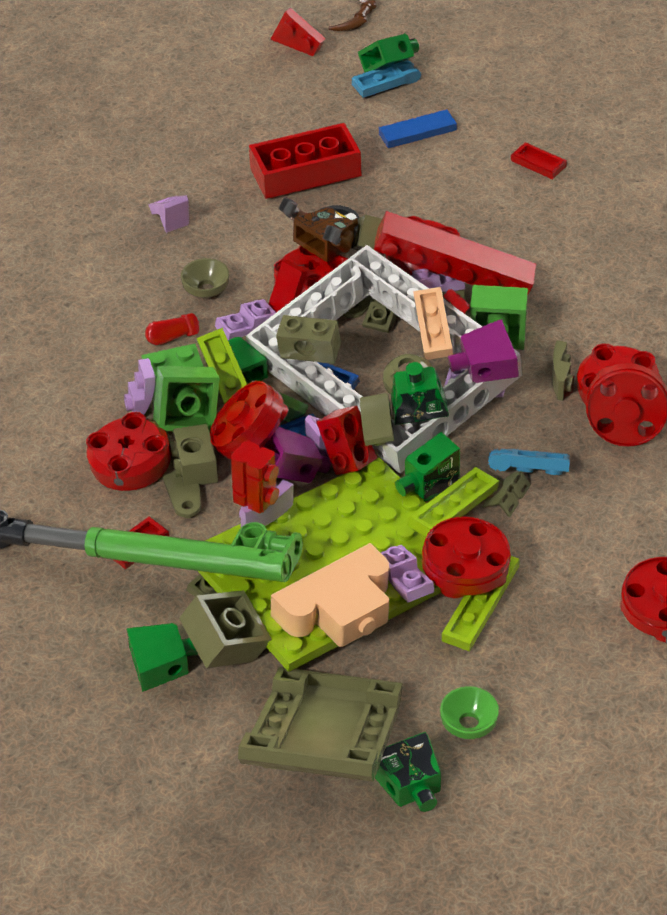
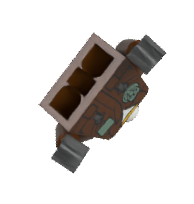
[279,197,358,262]

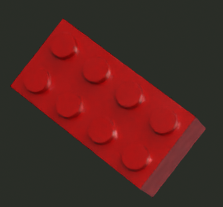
[249,123,362,199]

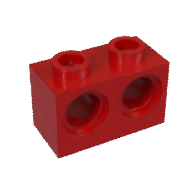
[316,405,377,475]

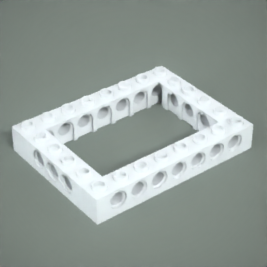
[246,245,522,473]

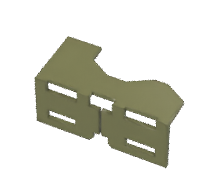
[482,471,531,517]

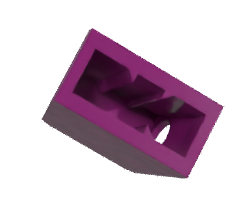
[448,319,519,383]
[264,426,331,483]

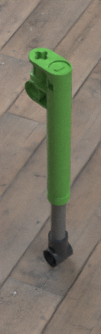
[0,510,303,583]

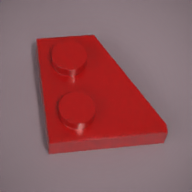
[271,7,326,56]

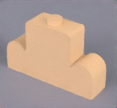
[271,543,389,647]

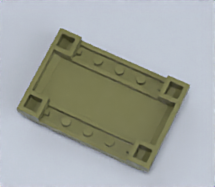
[238,667,403,782]

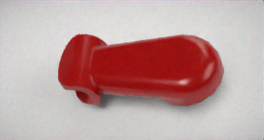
[145,313,199,345]

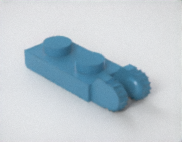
[351,60,421,98]
[488,448,570,475]

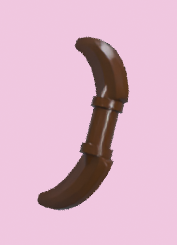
[328,0,377,31]

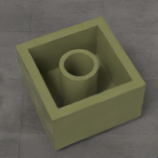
[179,590,272,668]

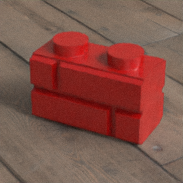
[231,441,280,514]

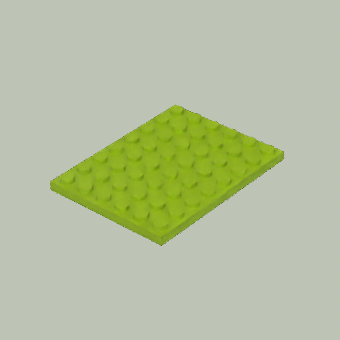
[198,457,441,672]

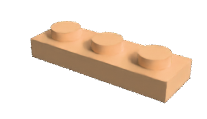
[413,287,453,360]

